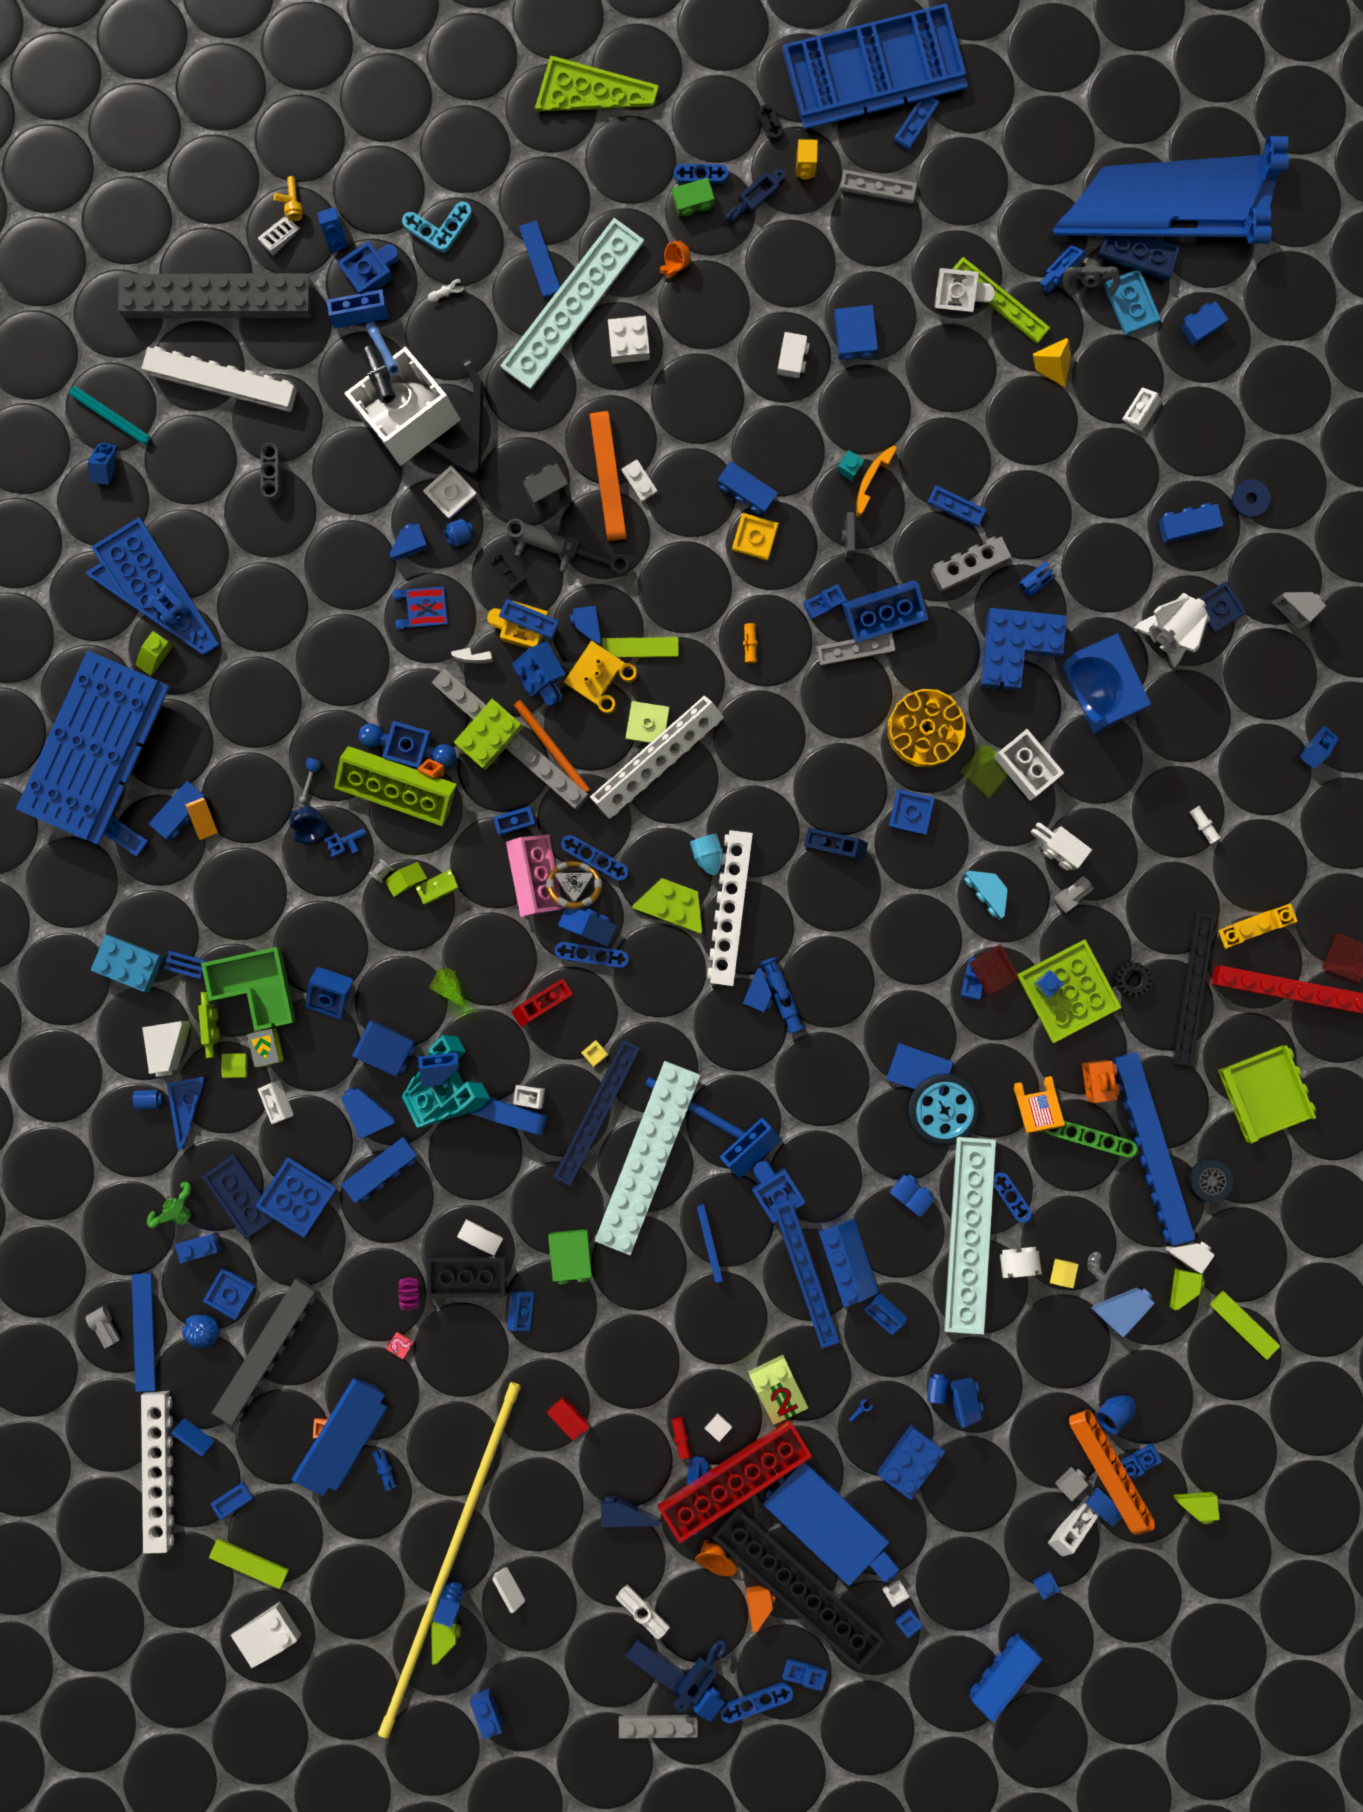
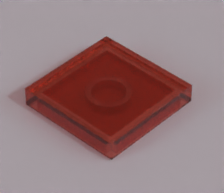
[1322,933,1363,983]
[969,944,1018,996]

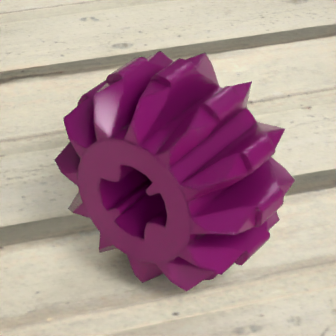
[398,1277,420,1311]

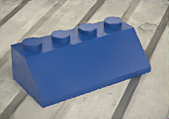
[842,580,928,643]
[818,1218,879,1307]
[970,1633,1042,1723]

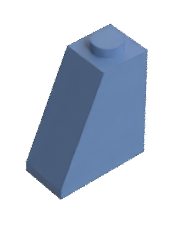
[1091,1287,1155,1337]

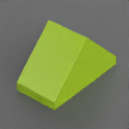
[384,862,428,897]

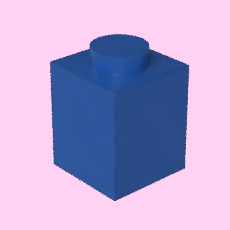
[1033,970,1064,998]
[869,1549,899,1583]
[690,1686,725,1722]

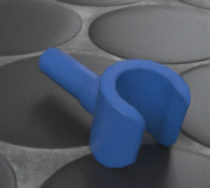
[849,1399,873,1422]

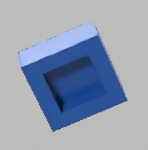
[1033,1571,1060,1600]
[895,1609,923,1638]

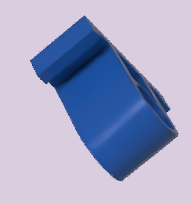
[317,207,349,252]

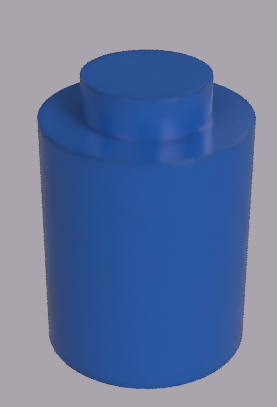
[133,1090,163,1110]
[927,1373,949,1404]

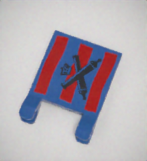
[392,587,447,630]

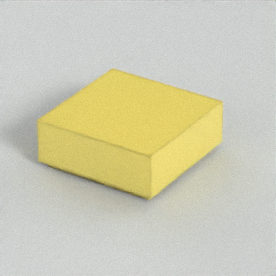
[581,1040,608,1067]

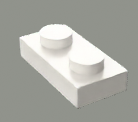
[621,460,657,503]

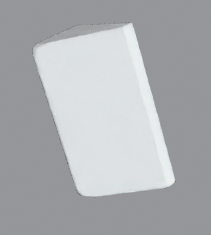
[1123,388,1161,431]
[258,1080,293,1124]
[492,1567,525,1613]

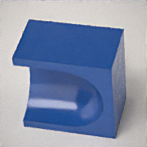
[1061,633,1151,734]

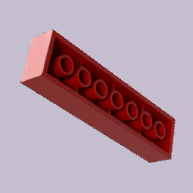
[657,1420,812,1543]

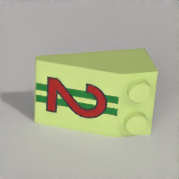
[748,1355,808,1425]

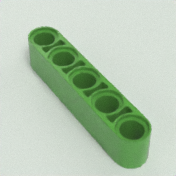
[1043,1121,1137,1158]

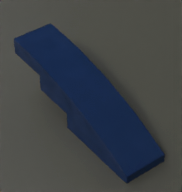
[626,1639,697,1696]

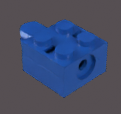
[337,241,399,294]
[512,641,566,705]
[751,1161,806,1223]

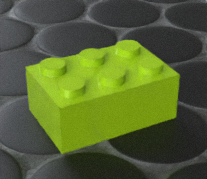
[454,699,524,770]

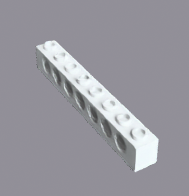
[590,696,724,819]
[707,830,753,986]
[141,1391,174,1553]

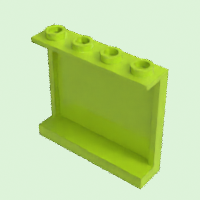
[1218,1045,1316,1143]

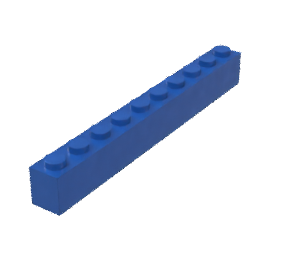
[1112,1052,1195,1246]

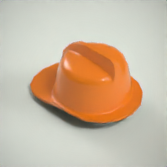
[695,1540,737,1576]

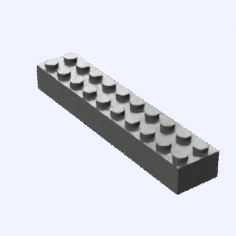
[118,273,312,319]

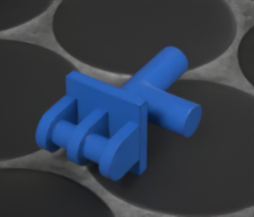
[324,828,367,857]

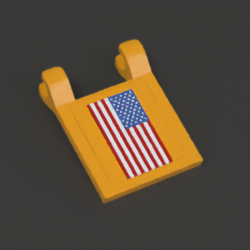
[1014,1076,1065,1134]

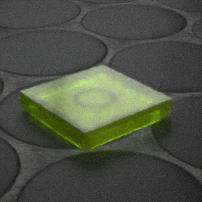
[959,743,1008,797]

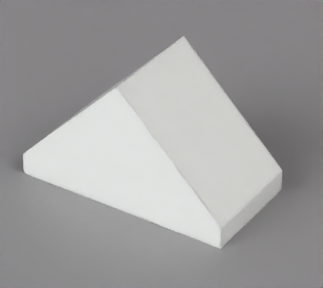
[513,1085,545,1109]

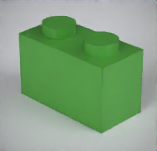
[672,178,714,217]

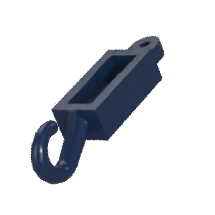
[725,169,785,223]
[674,1640,727,1712]

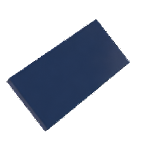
[1098,236,1181,281]
[202,1154,275,1240]

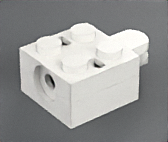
[934,268,995,312]
[1031,823,1092,871]

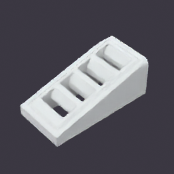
[258,216,300,256]

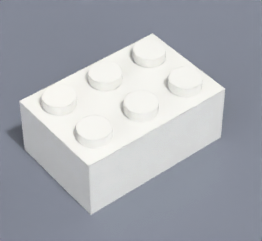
[993,729,1064,800]

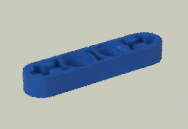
[561,835,628,881]
[555,942,629,968]
[720,1682,793,1723]

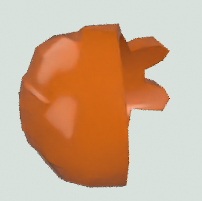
[660,241,691,278]

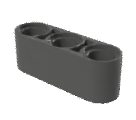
[261,443,282,502]

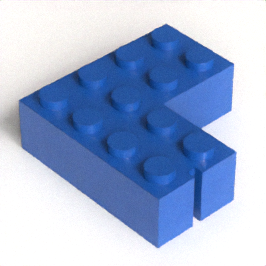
[980,608,1067,691]

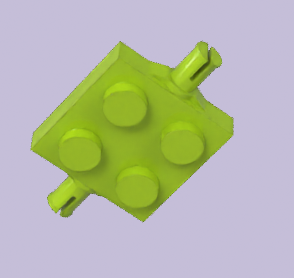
[198,992,220,1058]

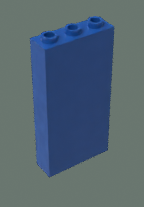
[762,1461,889,1586]

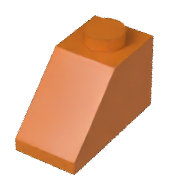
[746,1585,776,1633]

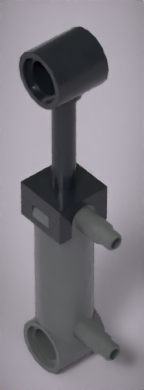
[506,519,630,577]

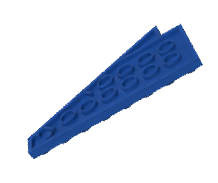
[85,517,220,655]

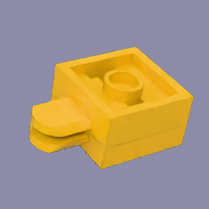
[487,600,549,649]

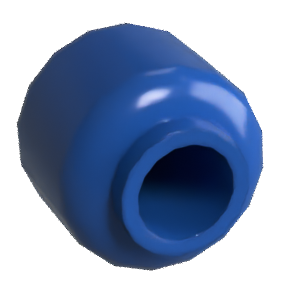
[444,519,474,547]

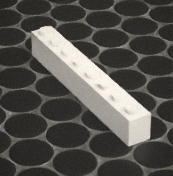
[141,346,297,412]

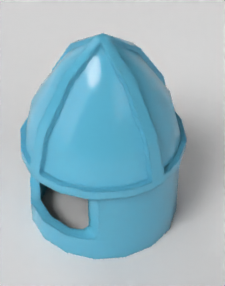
[690,833,723,875]

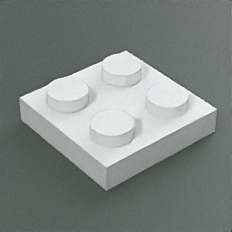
[423,466,477,520]

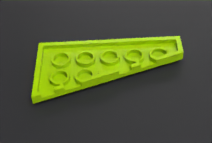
[535,55,659,112]

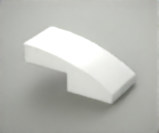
[451,648,493,663]
[457,1219,503,1255]

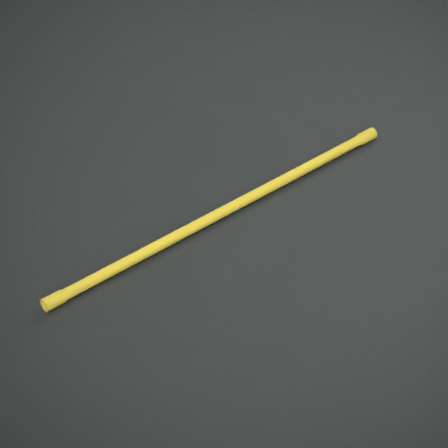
[378,1382,521,1738]

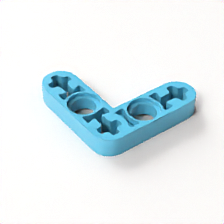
[402,202,472,252]

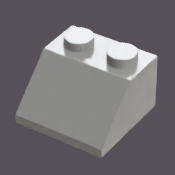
[1272,592,1326,629]

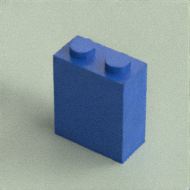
[834,305,878,361]

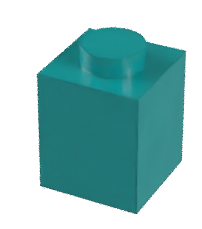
[837,450,864,482]

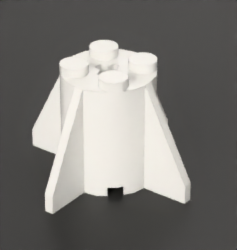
[1134,593,1210,667]

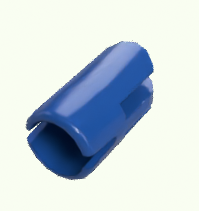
[1019,561,1057,596]

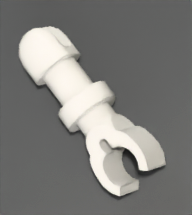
[428,279,464,302]

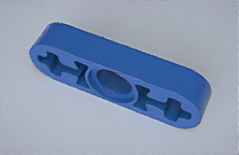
[674,164,728,184]
[993,1172,1032,1222]

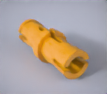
[743,623,758,663]

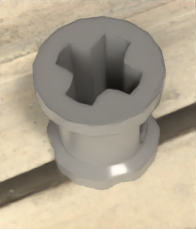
[369,858,394,884]

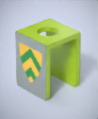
[247,1029,284,1067]

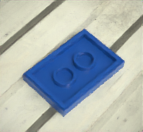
[886,1043,953,1095]

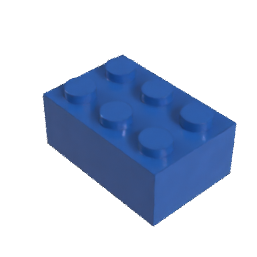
[877,1424,945,1500]

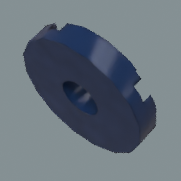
[1231,479,1271,518]

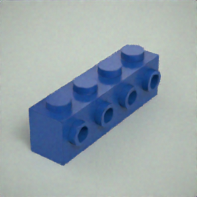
[341,1136,419,1203]

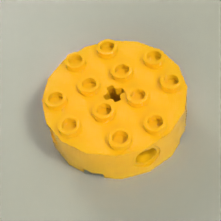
[887,689,966,767]

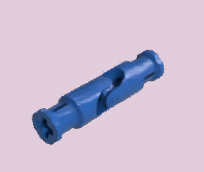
[760,956,805,1034]

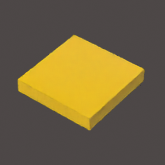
[732,513,779,561]

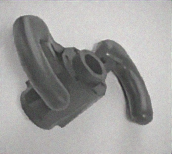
[1063,260,1120,295]

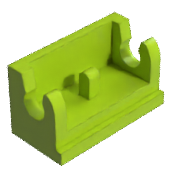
[416,869,460,905]

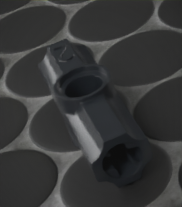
[362,345,396,404]

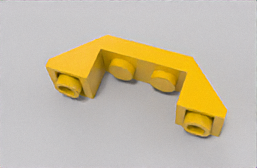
[1218,903,1298,948]

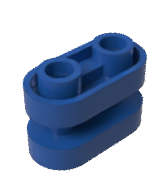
[146,582,190,625]

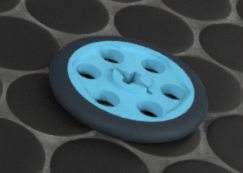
[908,1074,981,1145]

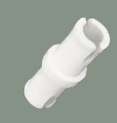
[1189,806,1221,844]

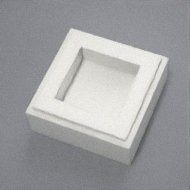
[705,1413,732,1441]
[883,1579,910,1607]

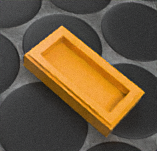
[186,798,218,840]

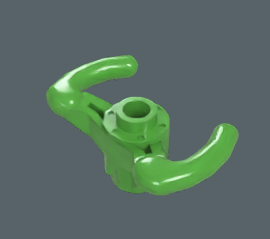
[147,1182,191,1229]

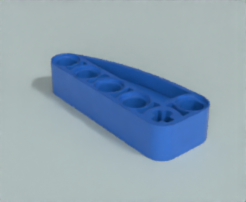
[470,1098,548,1135]

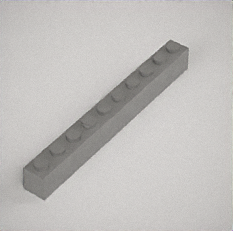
[432,669,590,810]

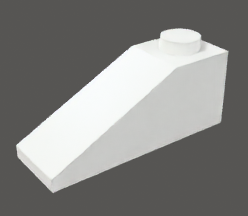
[1048,1495,1099,1556]

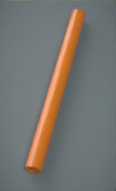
[514,700,590,793]

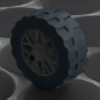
[1188,1159,1234,1203]

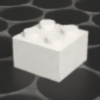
[608,316,650,364]

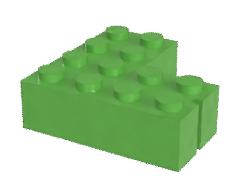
[201,947,297,1031]

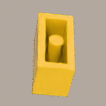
[796,140,818,180]

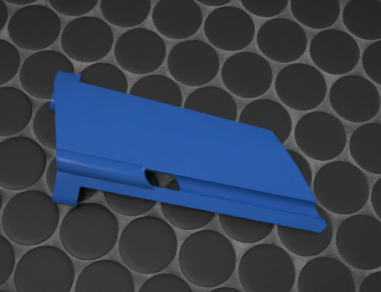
[1052,136,1289,244]

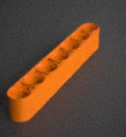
[590,411,626,542]
[1069,1410,1155,1535]

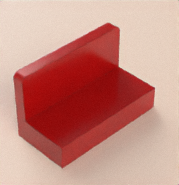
[547,1396,590,1440]

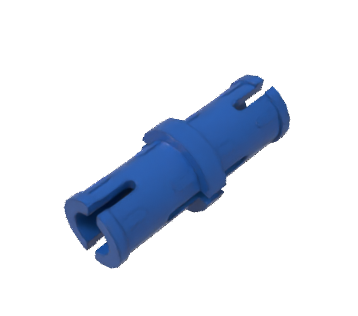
[372,1449,397,1490]

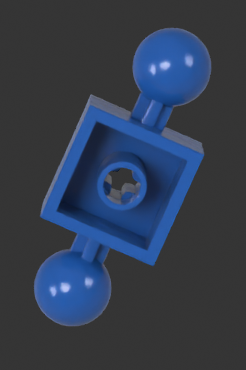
[359,721,457,769]

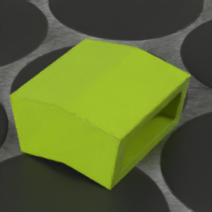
[221,1053,248,1078]

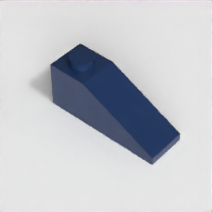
[804,828,868,862]
[601,1496,660,1527]

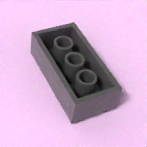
[523,463,573,521]

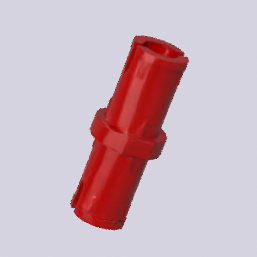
[672,1417,691,1459]

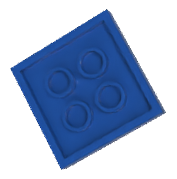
[255,1157,337,1238]

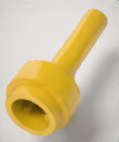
[274,176,303,221]

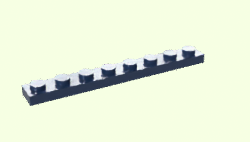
[553,1039,640,1186]

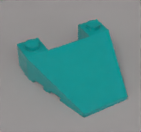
[402,1035,490,1128]

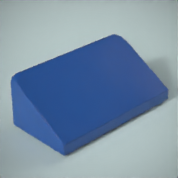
[507,1290,534,1332]
[863,1293,907,1336]
[171,1419,214,1456]

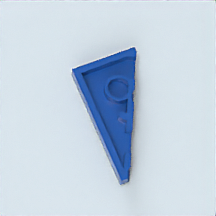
[166,1076,205,1150]

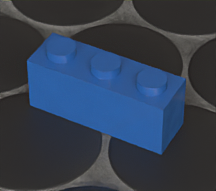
[327,289,389,329]
[717,461,778,515]
[1158,503,1224,543]
[149,781,208,840]
[720,1118,782,1179]
[432,1582,466,1628]

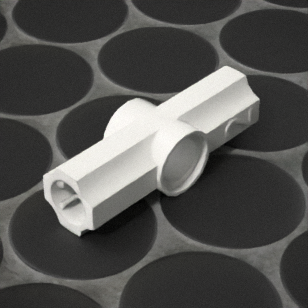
[616,1584,670,1640]

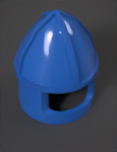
[1095,1395,1135,1434]

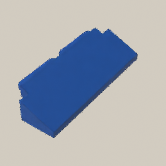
[291,1378,387,1496]

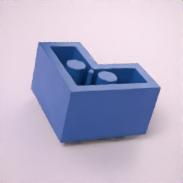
[558,908,617,947]

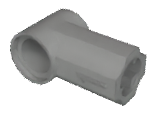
[1053,876,1094,913]
[86,1306,121,1348]

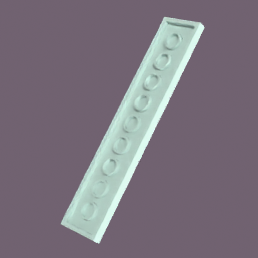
[500,218,644,390]
[595,1061,700,1255]
[944,1137,996,1334]

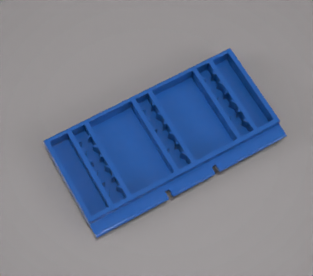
[782,3,968,130]
[16,650,170,845]

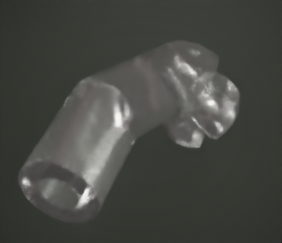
[1087,1252,1106,1282]

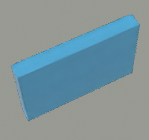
[1103,270,1161,336]

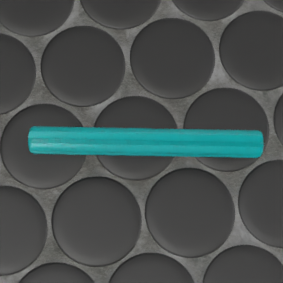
[69,386,151,445]

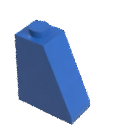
[341,1087,398,1139]

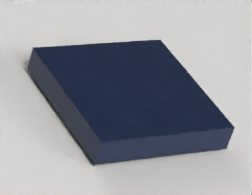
[1198,581,1247,634]

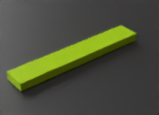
[953,257,1050,344]

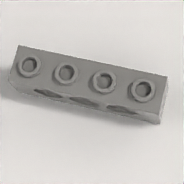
[930,536,1011,593]

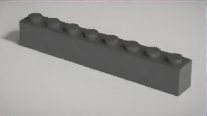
[212,1277,318,1425]

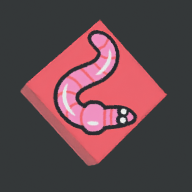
[387,1332,414,1359]

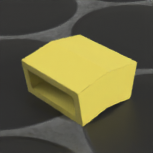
[1050,1258,1078,1288]

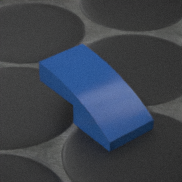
[802,584,847,620]
[960,957,988,1001]
[1085,1487,1122,1527]
[782,1658,828,1691]

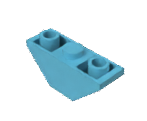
[963,871,1008,919]

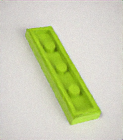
[602,637,679,658]
[1209,1291,1280,1360]
[209,1538,289,1589]

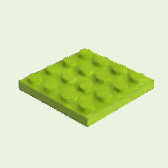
[1016,939,1122,1043]

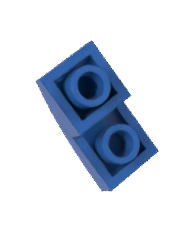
[1121,1443,1163,1480]

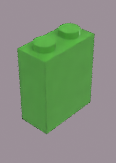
[548,1229,592,1284]

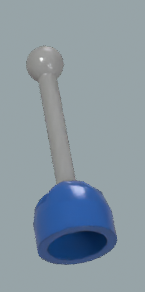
[299,757,322,804]

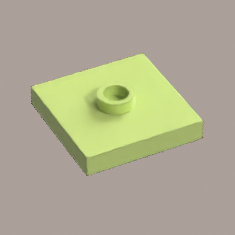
[626,701,669,743]

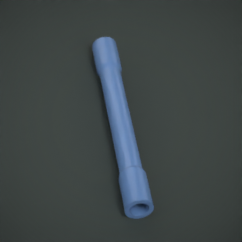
[366,322,400,375]

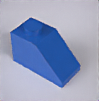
[389,523,429,562]
[570,606,602,646]
[1300,726,1339,769]
[743,968,773,1012]
[418,1052,459,1087]

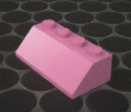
[506,834,564,917]

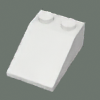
[231,1602,301,1668]

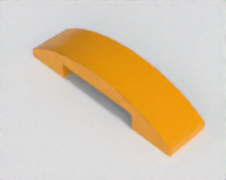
[856,446,897,518]

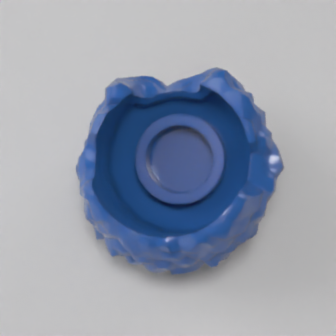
[182,1315,220,1349]

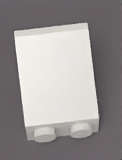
[142,1021,190,1077]

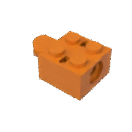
[1082,1060,1120,1103]

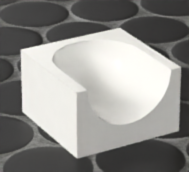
[345,347,461,466]

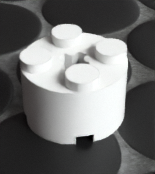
[1000,1247,1042,1278]

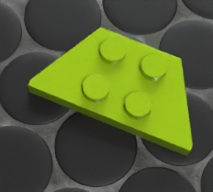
[632,878,702,934]

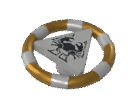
[546,861,602,909]

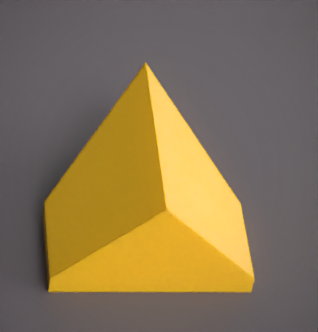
[1033,338,1071,387]

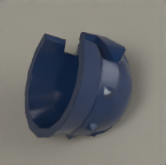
[289,806,327,844]

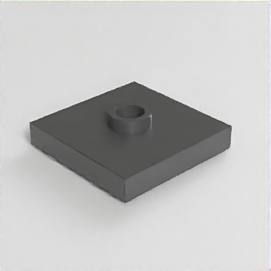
[842,512,855,559]

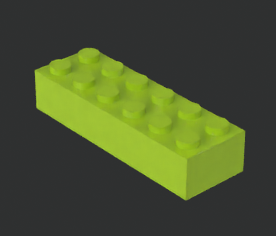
[334,746,456,826]

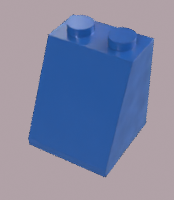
[352,1021,417,1077]

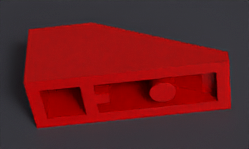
[511,978,573,1027]

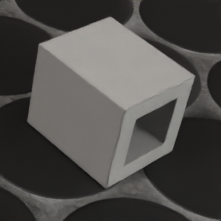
[1055,1467,1088,1501]

